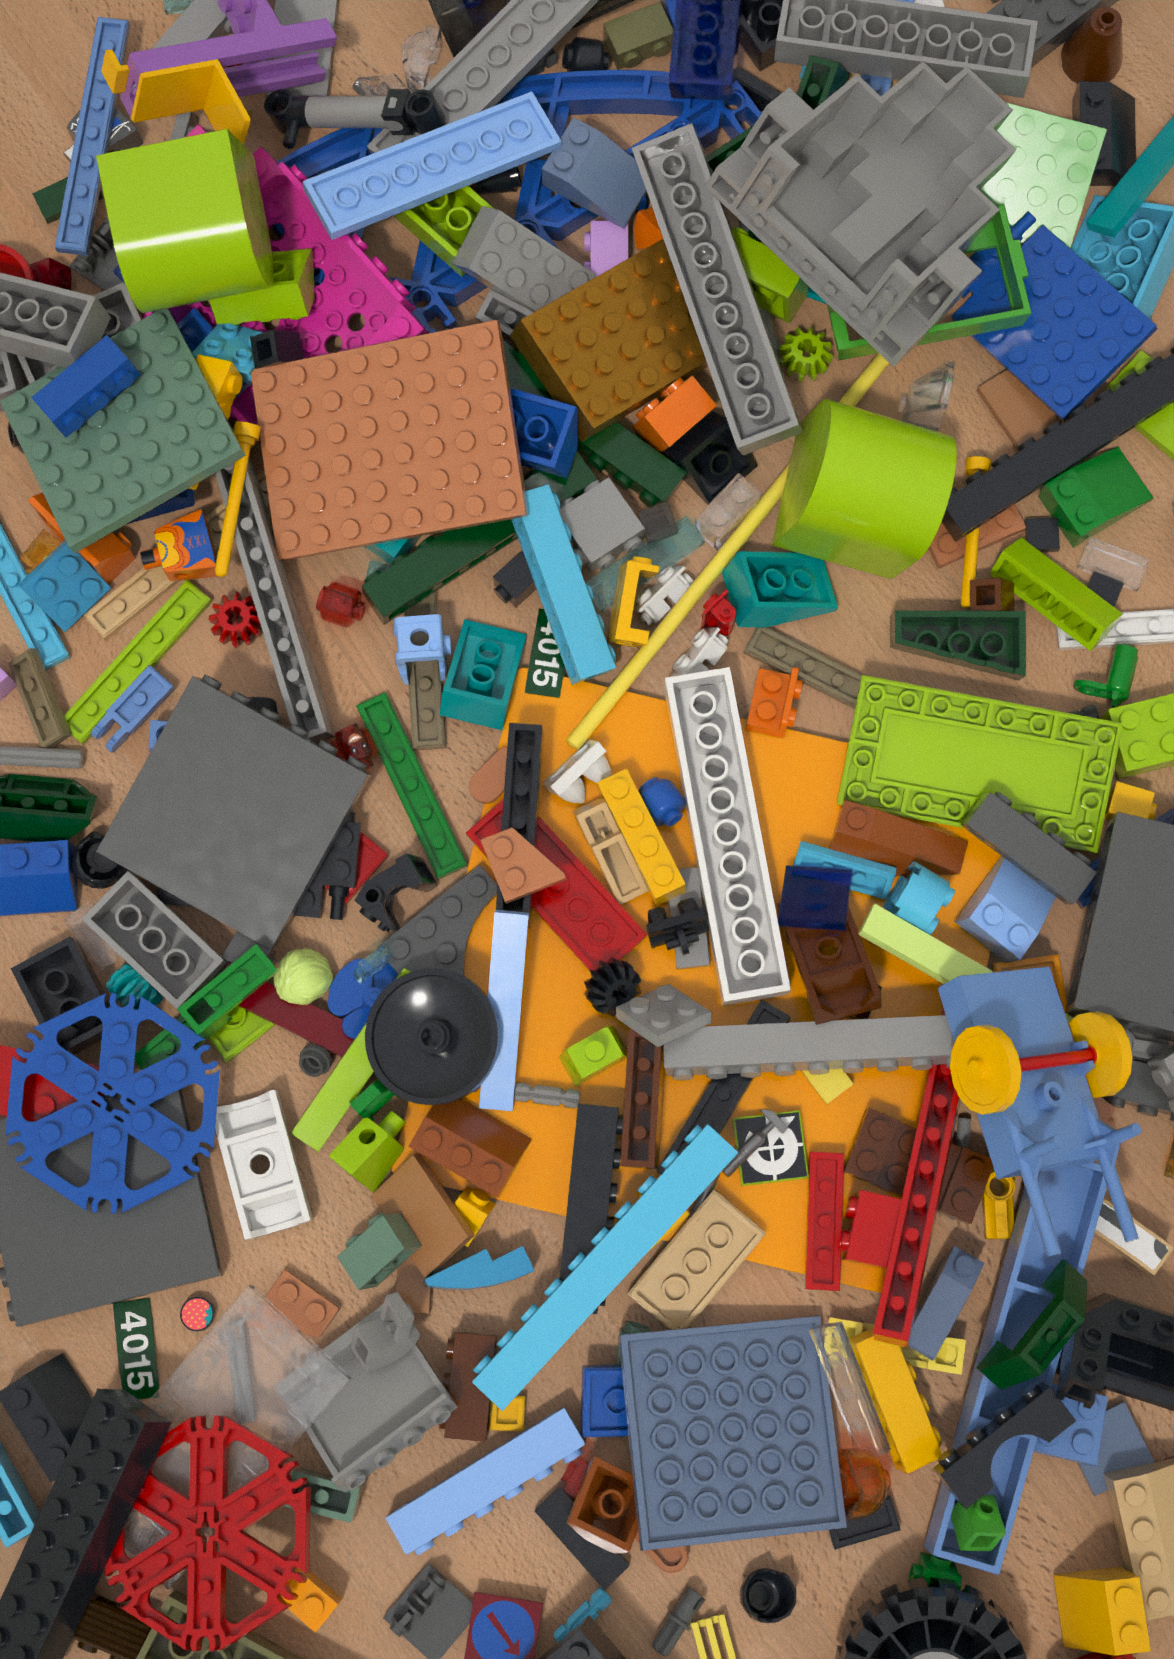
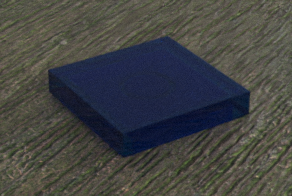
[778,865,853,931]

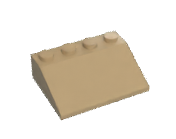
[1104,1458,1174,1621]

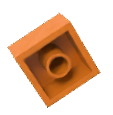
[632,376,717,453]

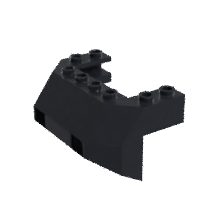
[1055,1293,1174,1411]

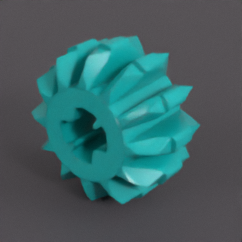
[106,964,163,1010]

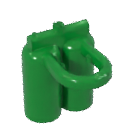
[1073,644,1138,708]

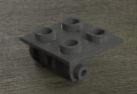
[69,218,125,290]
[383,1563,473,1659]

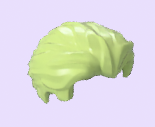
[274,948,333,1005]

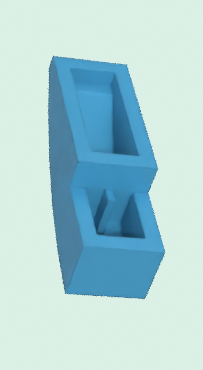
[423,1246,535,1290]

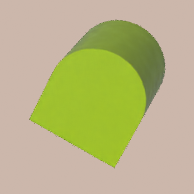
[96,129,274,313]
[772,399,957,579]

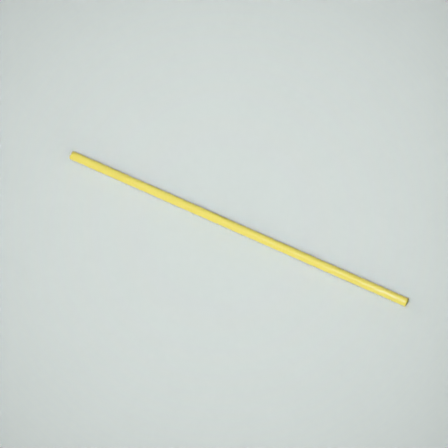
[566,252,974,750]

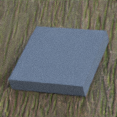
[1077,1401,1154,1496]

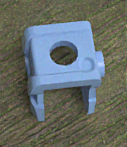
[393,614,451,685]

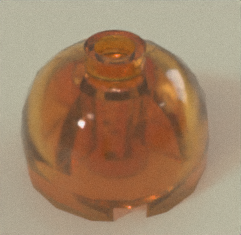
[837,1448,891,1521]

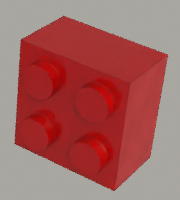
[838,1190,901,1269]

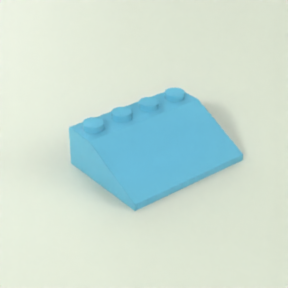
[1071,195,1174,319]

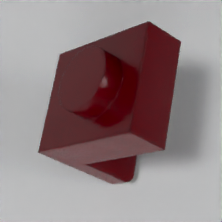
[29,258,72,290]

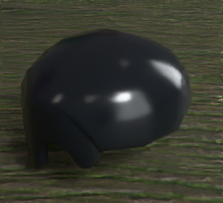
[740,1568,796,1623]

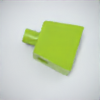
[559,1026,627,1087]
[329,1110,406,1193]

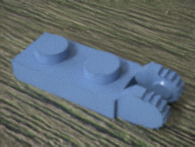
[91,665,175,752]

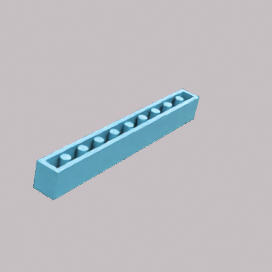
[472,1124,739,1411]

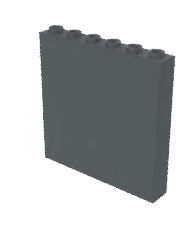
[96,674,372,950]
[0,1089,223,1327]

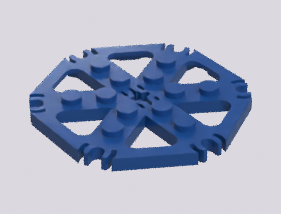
[5,993,220,1214]

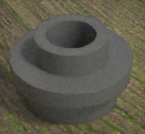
[299,1044,332,1077]

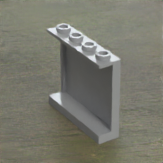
[275,1305,458,1493]

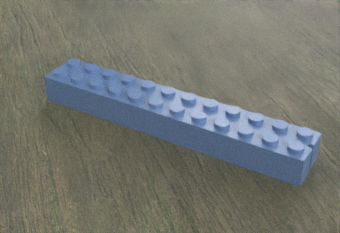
[924,1162,1107,1575]

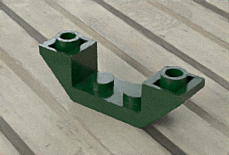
[976,1259,1088,1390]

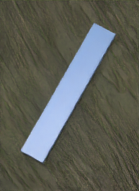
[479,910,529,1111]

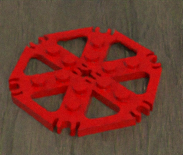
[105,1415,311,1651]

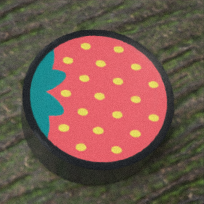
[180,1297,215,1331]

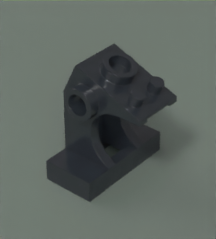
[354,853,439,932]

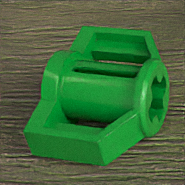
[349,1079,398,1121]

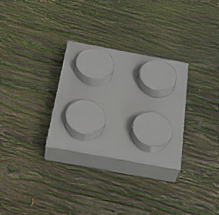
[616,984,711,1047]

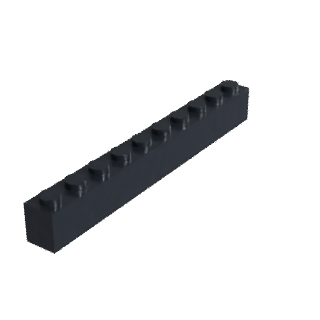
[942,347,1174,542]

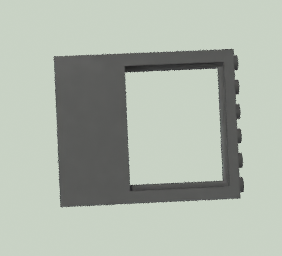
[1065,812,1174,1042]

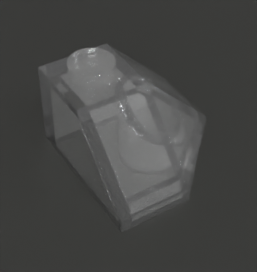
[897,360,955,432]

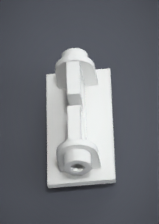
[633,566,694,626]
[670,627,729,677]

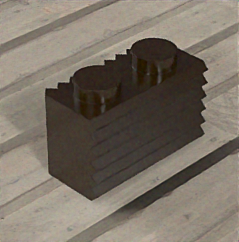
[72,1593,152,1659]

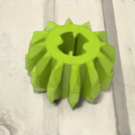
[779,326,833,382]

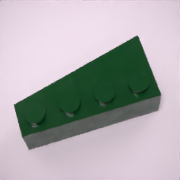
[890,610,1026,681]

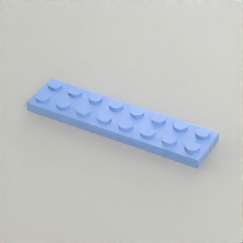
[303,91,562,240]

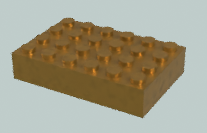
[510,239,708,442]

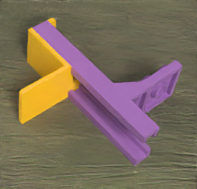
[101,0,337,145]

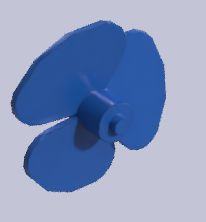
[328,959,398,1039]

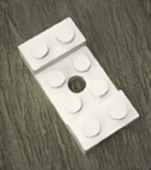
[215,1090,314,1240]

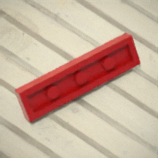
[805,1152,844,1291]

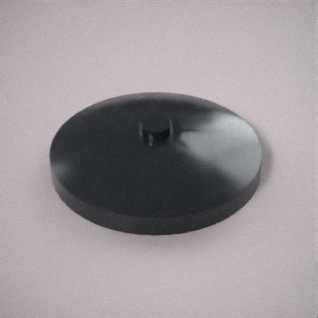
[365,969,500,1105]

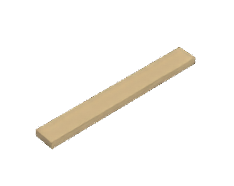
[84,470,270,641]

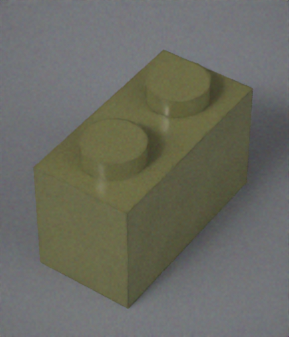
[603,2,675,70]

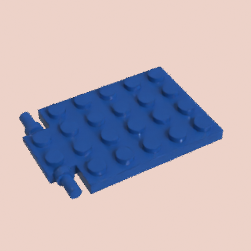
[952,212,1157,422]

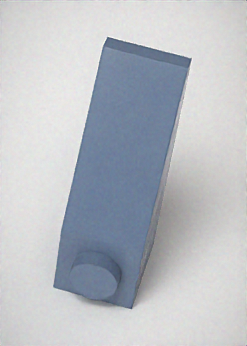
[909,1246,984,1361]

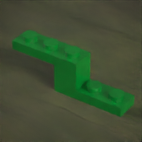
[135,944,279,1070]

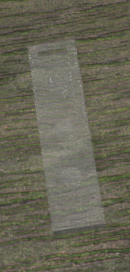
[809,1321,891,1458]

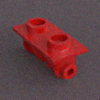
[701,589,736,636]

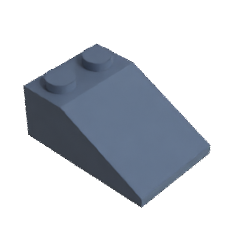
[542,117,647,229]

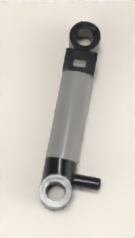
[264,89,446,149]

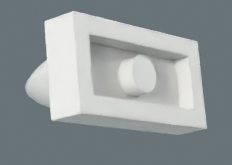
[542,739,612,803]

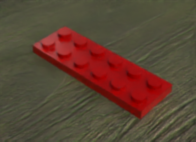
[466,799,647,971]

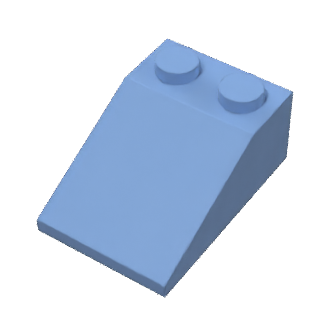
[954,856,1055,962]

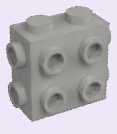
[559,477,645,572]

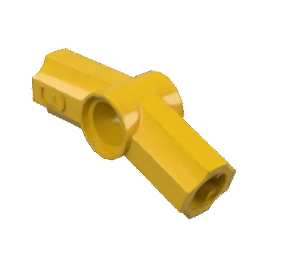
[982,1168,1017,1239]

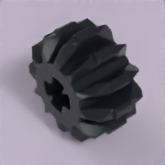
[584,957,642,1017]

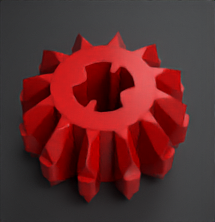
[208,592,261,648]

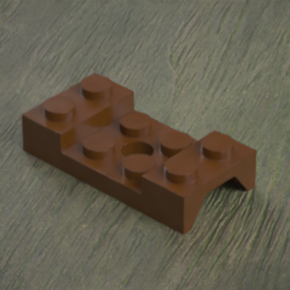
[777,887,882,1025]
[844,1108,993,1224]

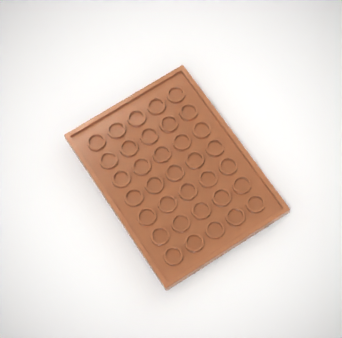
[251,320,529,561]

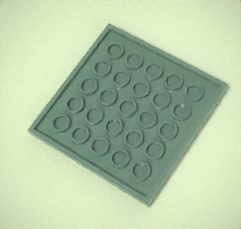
[0,308,246,554]

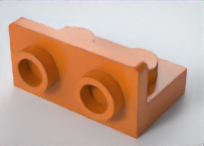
[745,667,803,738]

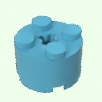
[883,861,955,935]

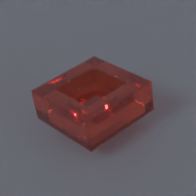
[561,1457,590,1497]

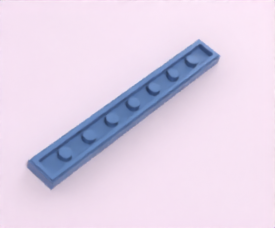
[55,17,130,256]

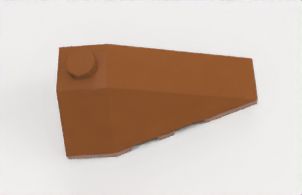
[829,800,968,877]

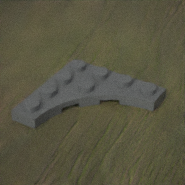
[377,865,497,976]

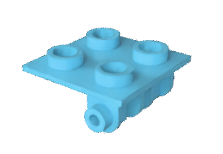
[192,323,263,384]

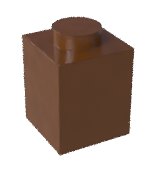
[970,578,1014,611]

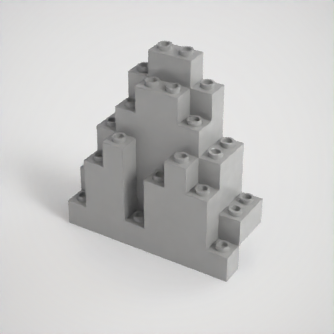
[705,62,1016,367]

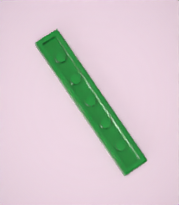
[356,692,468,880]

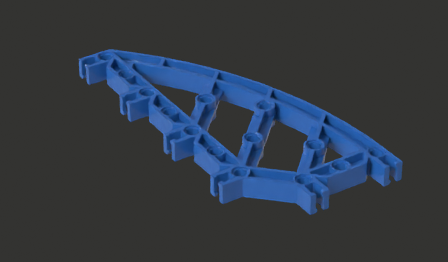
[272,70,762,333]

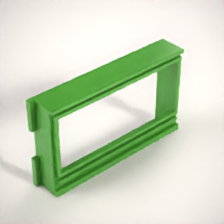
[826,205,1031,361]

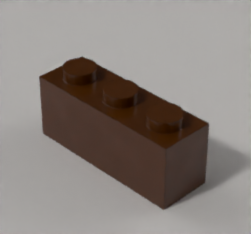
[439,1331,497,1442]

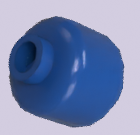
[638,777,686,827]

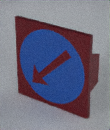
[464,1592,543,1659]

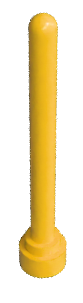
[215,422,261,577]
[961,456,991,609]

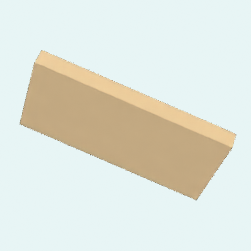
[627,1188,766,1330]

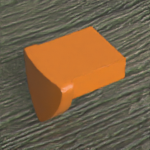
[634,207,663,249]

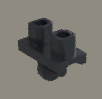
[646,898,709,956]

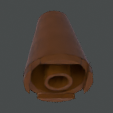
[1061,7,1123,84]

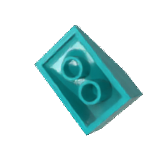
[722,551,838,628]
[439,619,527,730]

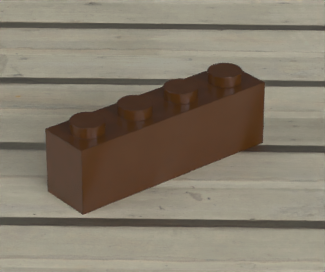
[620,1029,664,1169]

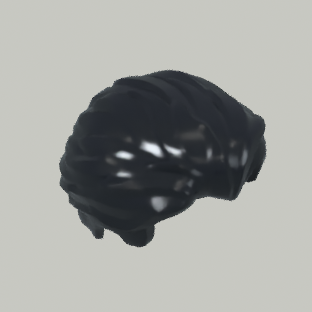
[71,832,127,889]

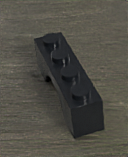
[933,1382,1076,1509]

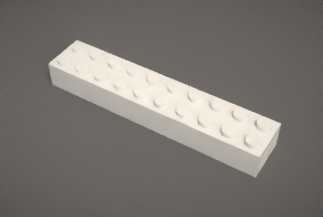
[664,667,791,1006]

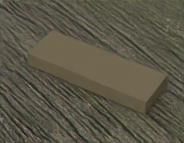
[8,648,71,749]

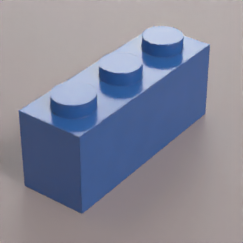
[31,335,141,438]

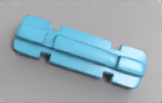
[553,1587,612,1642]

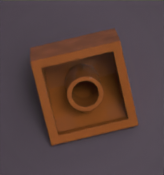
[566,1456,638,1554]

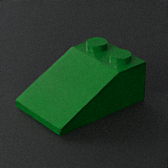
[1038,447,1154,548]

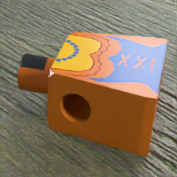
[140,509,218,581]

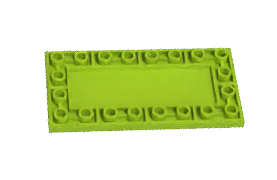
[837,675,1123,853]

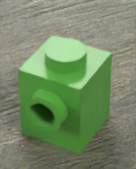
[951,1495,1006,1551]

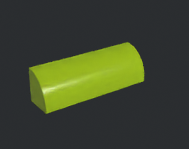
[989,537,1123,651]

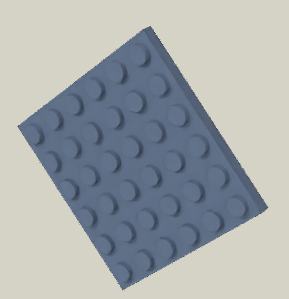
[618,1316,847,1551]

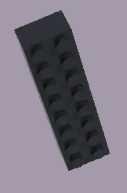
[0,1389,171,1659]

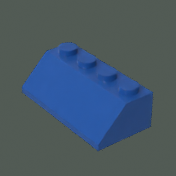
[510,388,578,478]
[0,840,78,916]

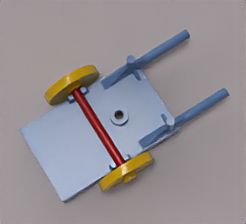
[938,967,1142,1258]

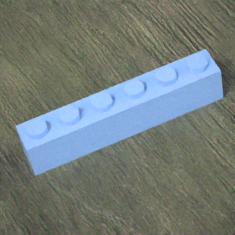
[385,1406,586,1556]

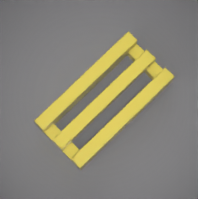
[691,1612,736,1659]

